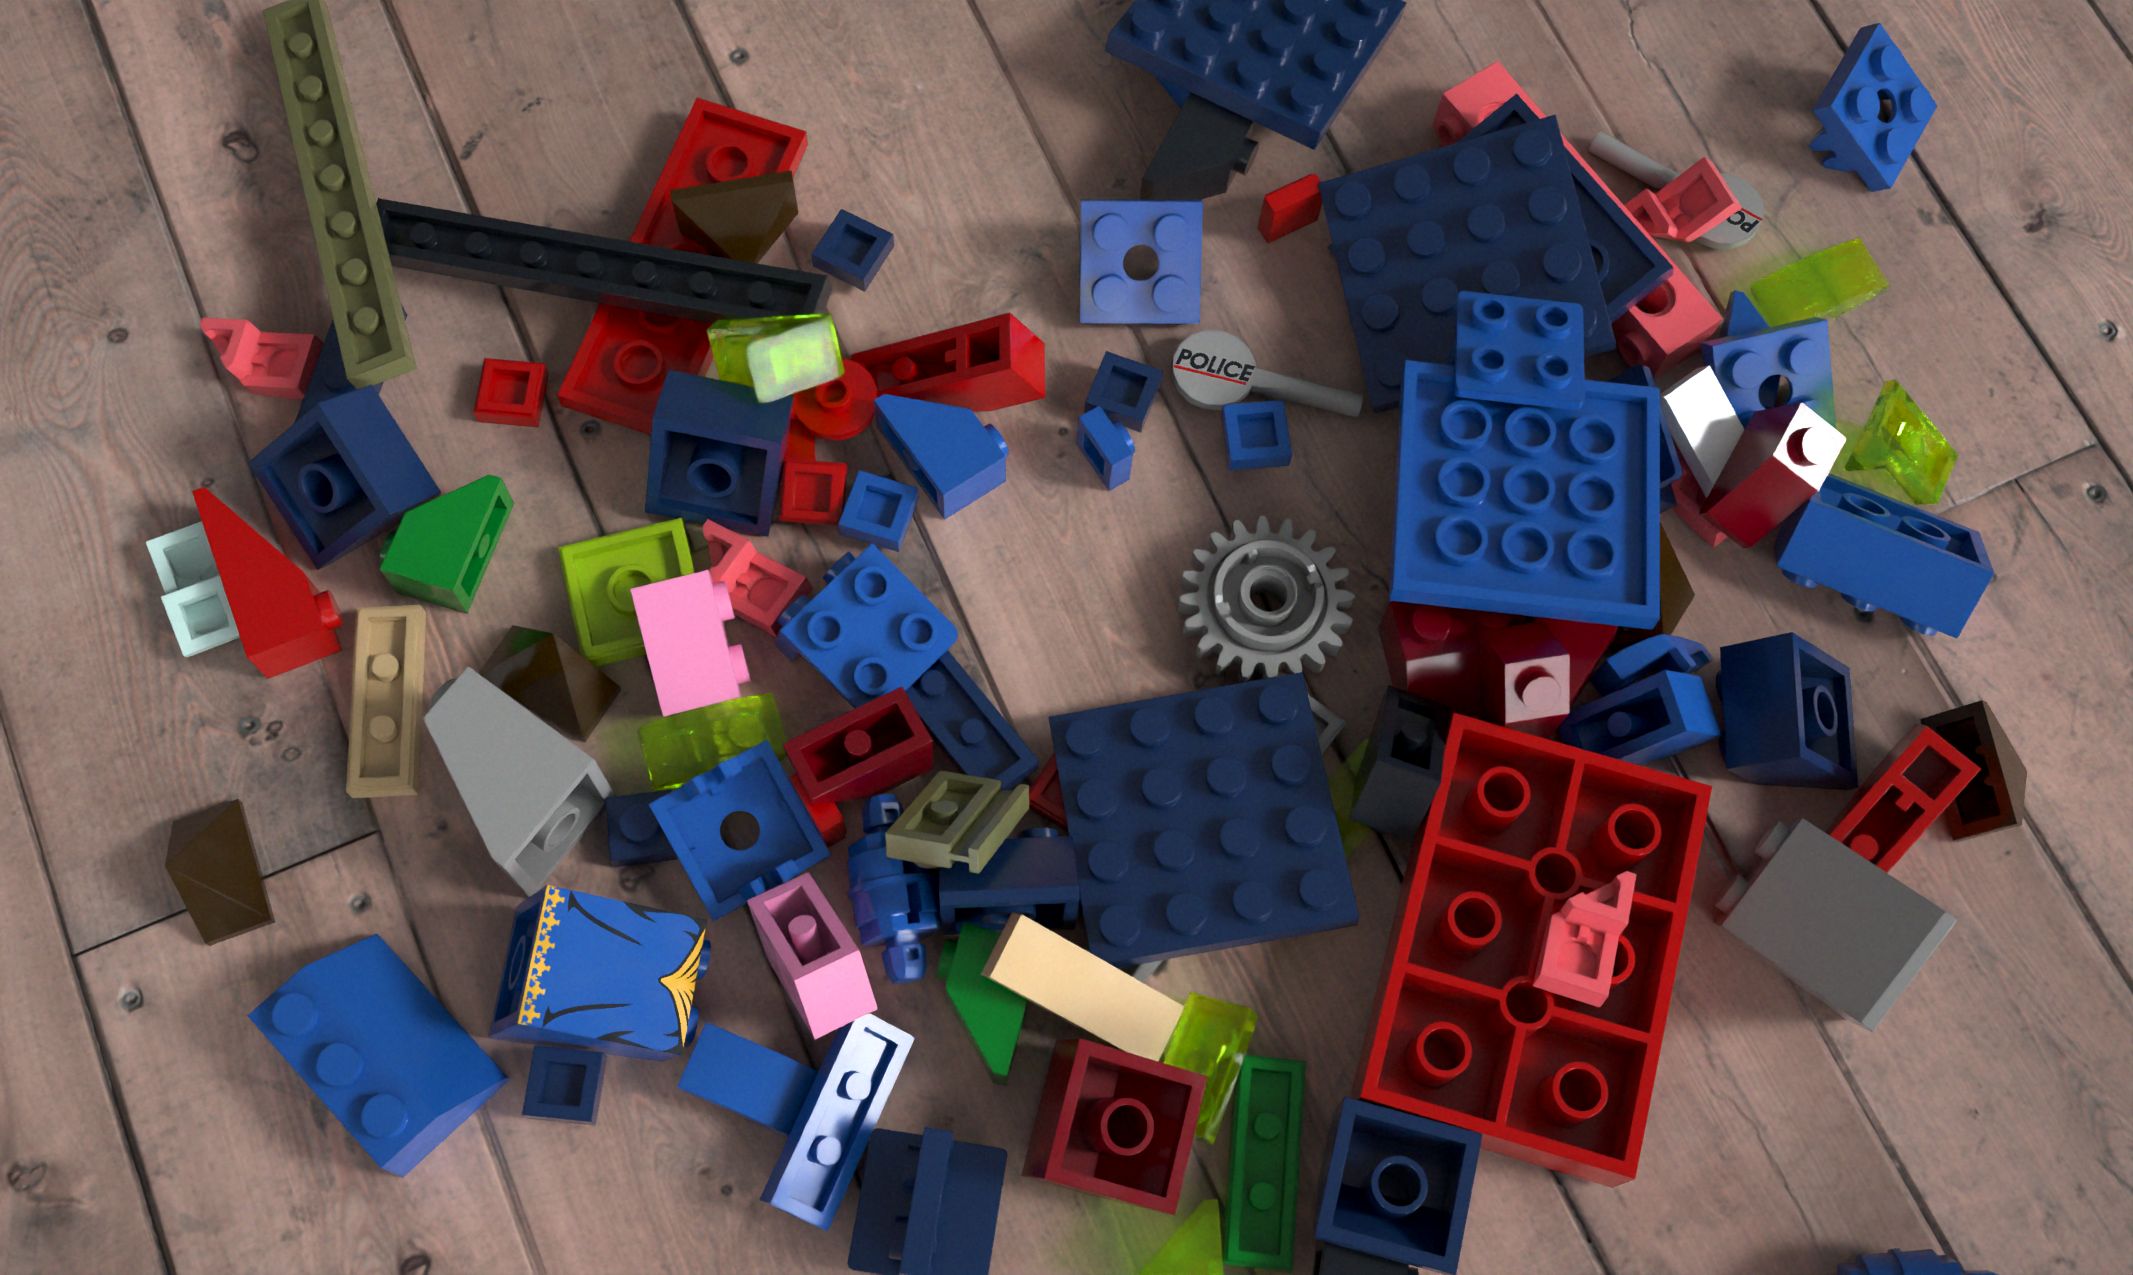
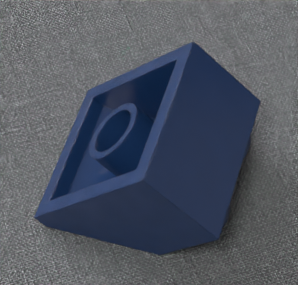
[645,370,794,537]
[248,385,442,570]
[1716,632,1859,790]
[939,828,1080,935]
[1313,1097,1483,1275]

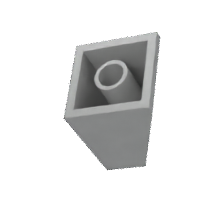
[423,666,616,897]
[1713,818,1957,1032]

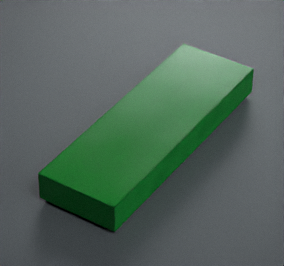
[1221,1054,1306,1273]

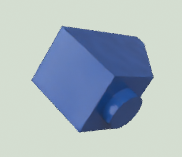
[874,394,1009,519]
[1558,670,1722,765]

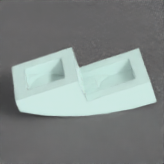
[146,521,240,657]

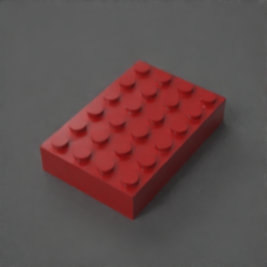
[1350,713,1713,1188]

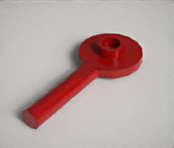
[790,358,878,440]

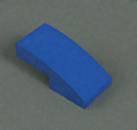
[677,1022,819,1137]

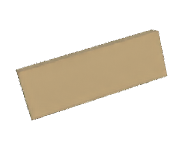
[346,605,426,798]
[981,912,1185,1061]

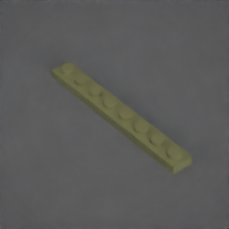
[263,0,417,390]

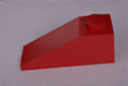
[851,312,1045,411]
[192,487,344,679]
[1825,723,1981,873]

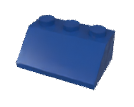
[1774,473,1994,638]
[247,934,510,1177]

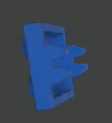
[1809,23,1937,192]
[1078,199,1203,324]
[1701,317,1836,429]
[648,740,831,922]

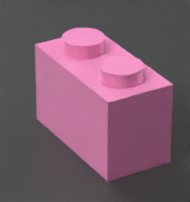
[630,570,751,717]
[747,872,878,1039]

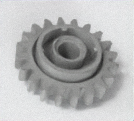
[1178,516,1355,683]

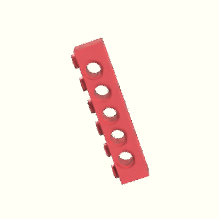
[1432,61,1723,380]

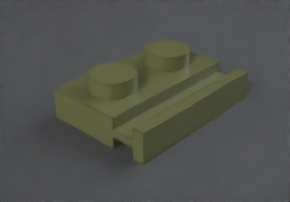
[885,771,1029,874]

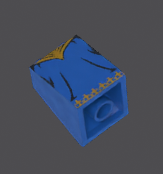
[488,885,711,1062]

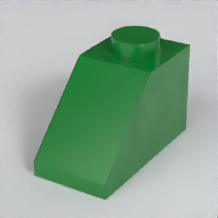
[380,474,514,614]
[936,922,1029,1086]

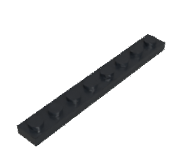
[376,198,832,342]

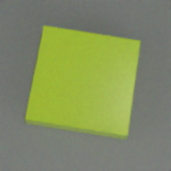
[558,517,696,667]

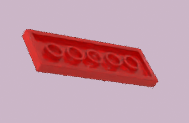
[557,97,808,435]

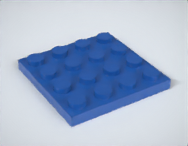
[1389,360,1660,630]

